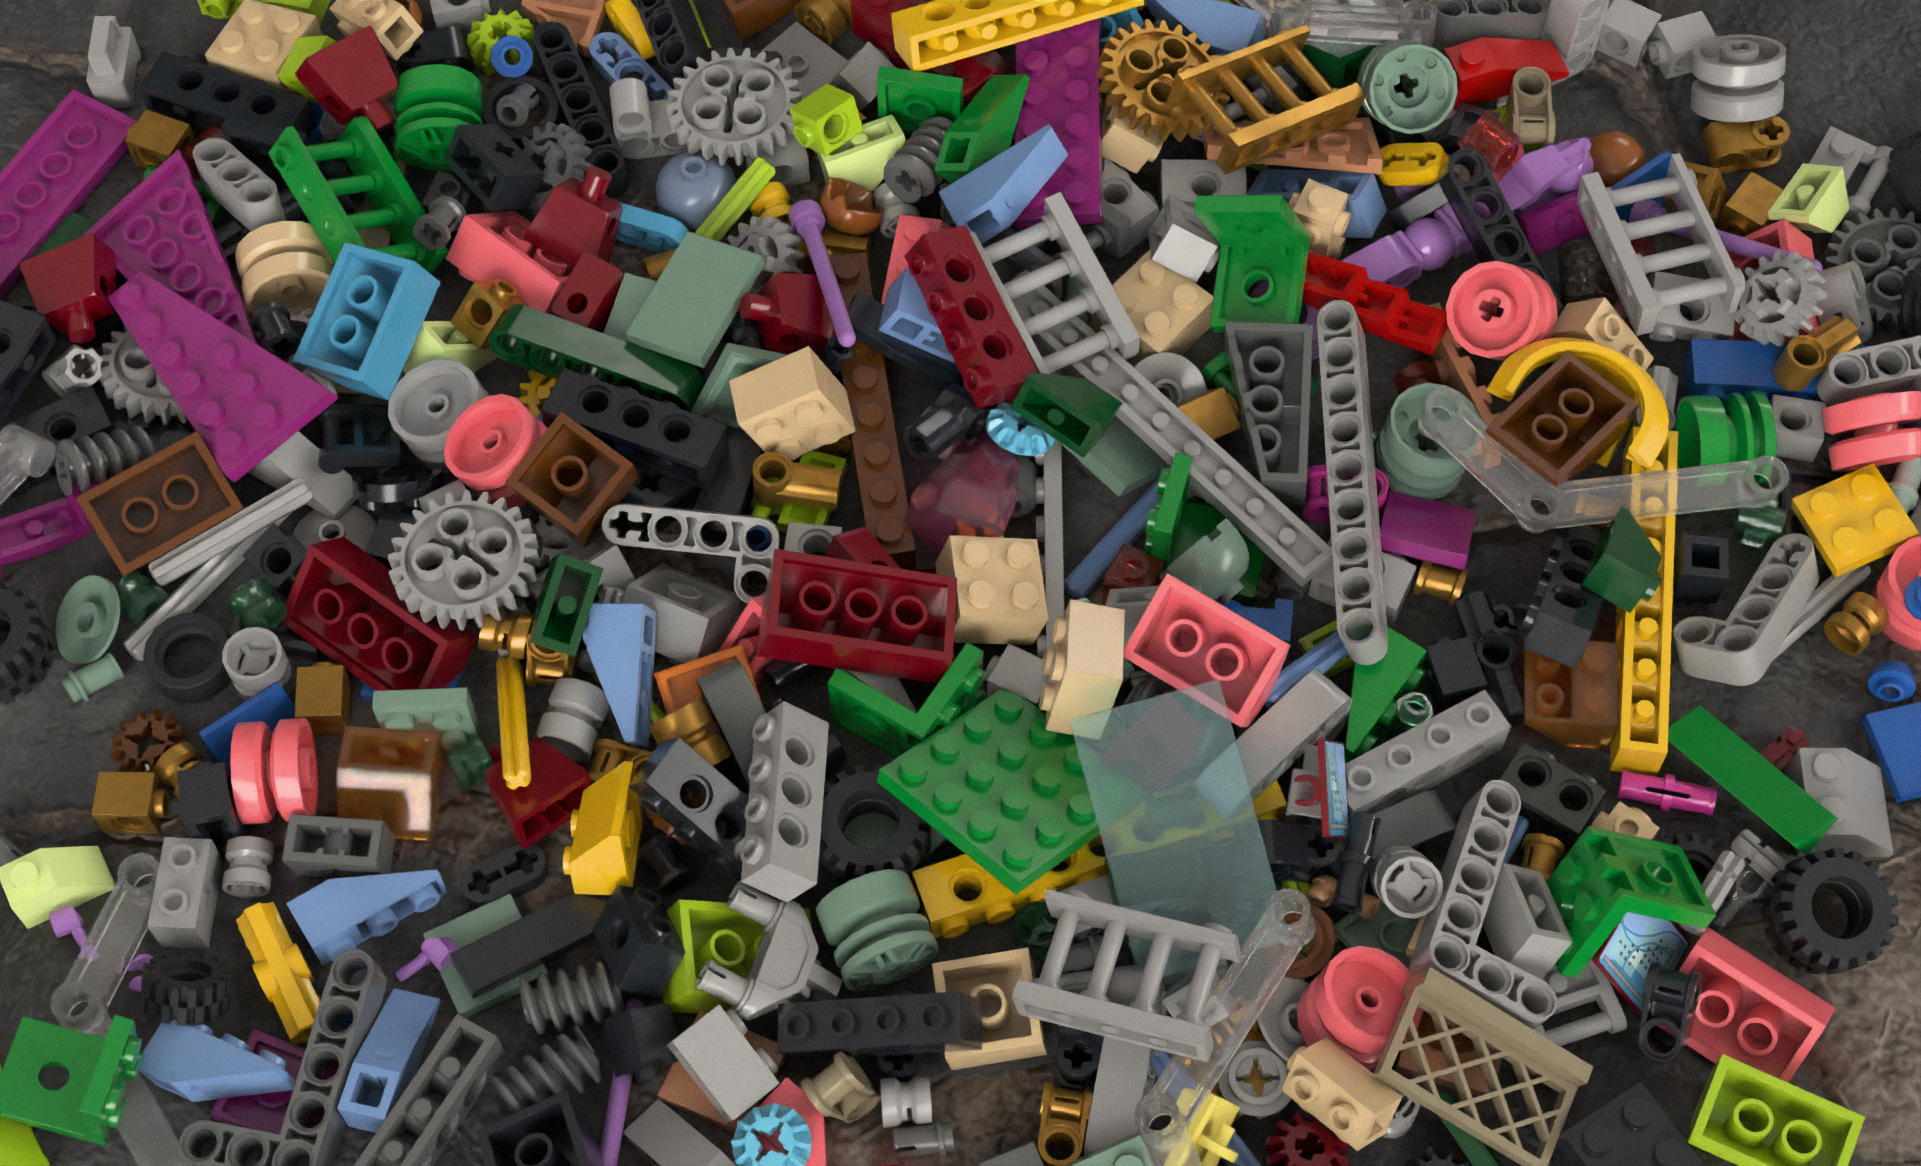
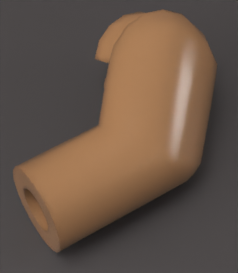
[1307,874,1380,920]

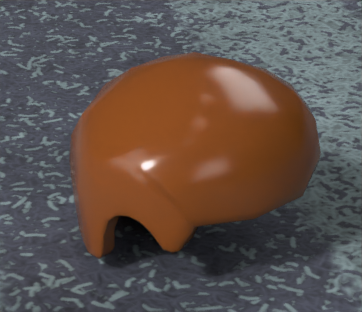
[1589,131,1645,188]
[819,177,883,236]

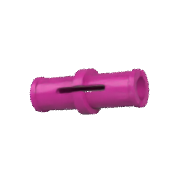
[1617,770,1717,816]

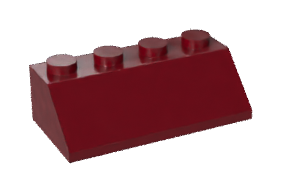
[850,0,1016,109]
[279,537,480,691]
[757,549,957,684]

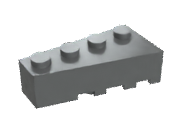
[1224,322,1313,506]

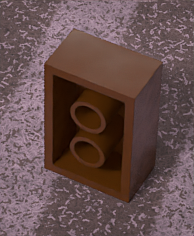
[76,431,244,580]

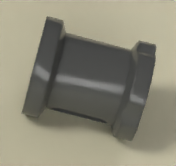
[413,195,466,251]

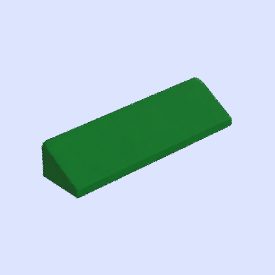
[1668,705,1838,855]

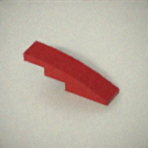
[1302,252,1449,355]

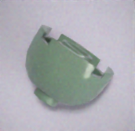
[1159,518,1249,604]

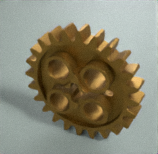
[1096,19,1230,142]

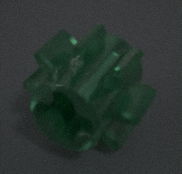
[1732,491,1787,550]

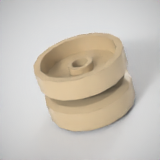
[235,221,334,315]

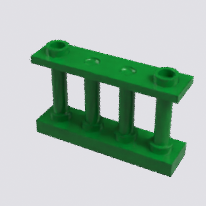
[268,116,449,275]

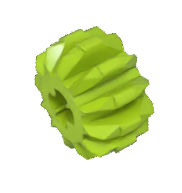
[467,7,536,79]

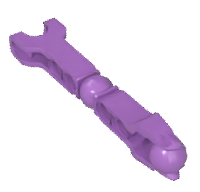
[1250,137,1594,361]

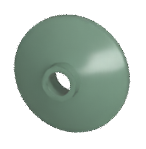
[55,575,120,665]

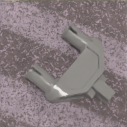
[695,880,843,1021]

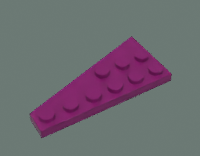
[83,149,261,347]
[108,271,338,482]

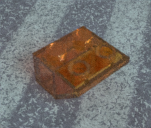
[1524,636,1619,750]
[337,726,447,841]

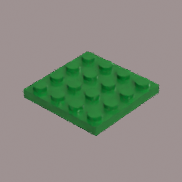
[877,688,1145,895]

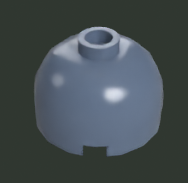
[655,150,737,233]

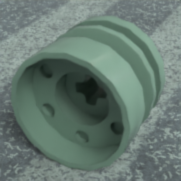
[1356,38,1458,134]
[1374,383,1482,500]
[816,869,938,991]

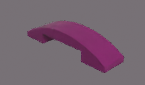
[0,475,112,565]

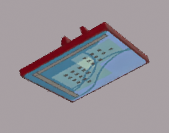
[1294,739,1349,838]
[1591,912,1690,1018]

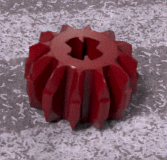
[1265,1112,1349,1166]

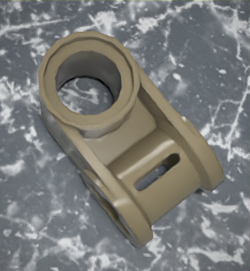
[1506,66,1556,148]
[801,1051,881,1123]

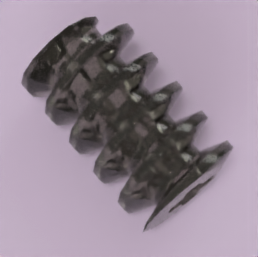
[1557,239,1616,308]

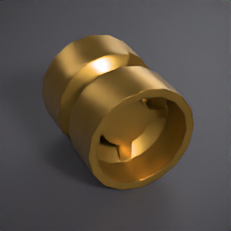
[794,0,852,46]
[648,697,732,766]

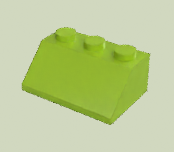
[1687,1054,1865,1166]

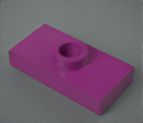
[1517,189,1589,255]

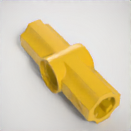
[236,902,321,1045]

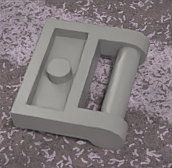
[1809,126,1893,222]
[1523,955,1627,1046]

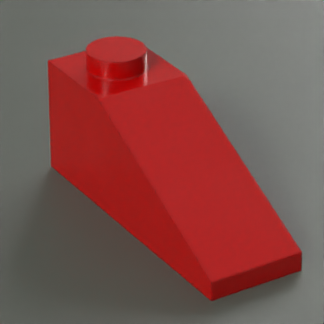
[1443,37,1569,111]

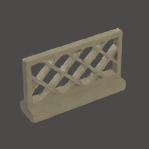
[1373,967,1593,1166]

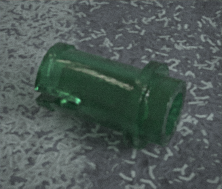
[1389,692,1433,739]

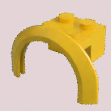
[1486,338,1669,470]

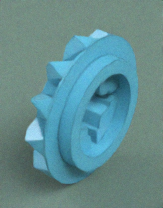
[986,402,1055,456]
[731,1102,812,1166]

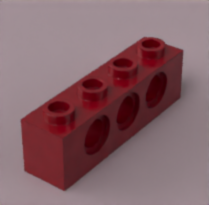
[904,225,1038,409]

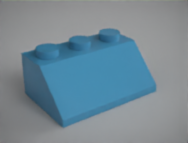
[292,242,440,401]

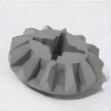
[1217,1041,1292,1120]

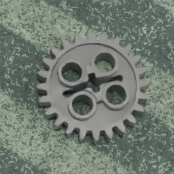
[666,48,802,166]
[100,322,187,425]
[388,490,540,630]

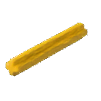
[496,656,531,790]

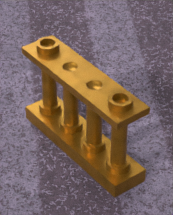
[1166,24,1367,175]

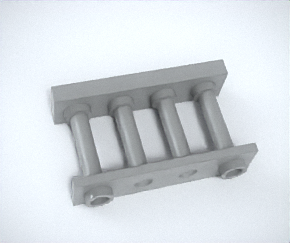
[1576,153,1745,336]
[970,192,1140,374]
[1012,889,1241,1063]

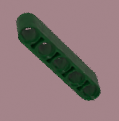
[488,304,705,412]

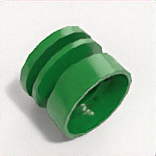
[394,64,483,171]
[1675,391,1777,489]

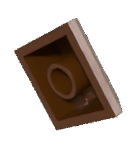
[505,411,639,547]

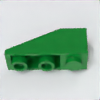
[934,74,1030,184]
[1343,626,1427,764]

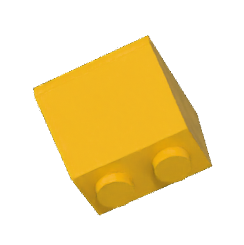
[563,761,644,895]

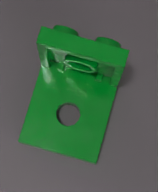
[877,66,964,135]
[1194,195,1311,332]
[1143,452,1266,606]
[828,642,986,759]
[1546,826,1716,978]
[0,1015,144,1146]

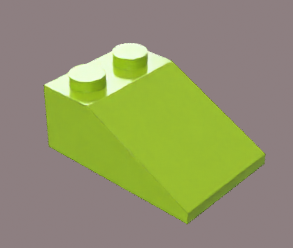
[663,899,812,1013]

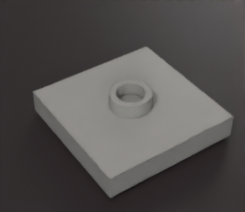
[762,22,848,100]

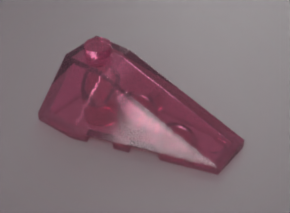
[904,424,1023,554]

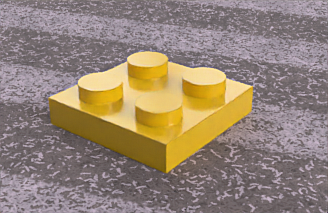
[1791,463,1919,578]

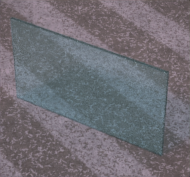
[1070,679,1290,977]

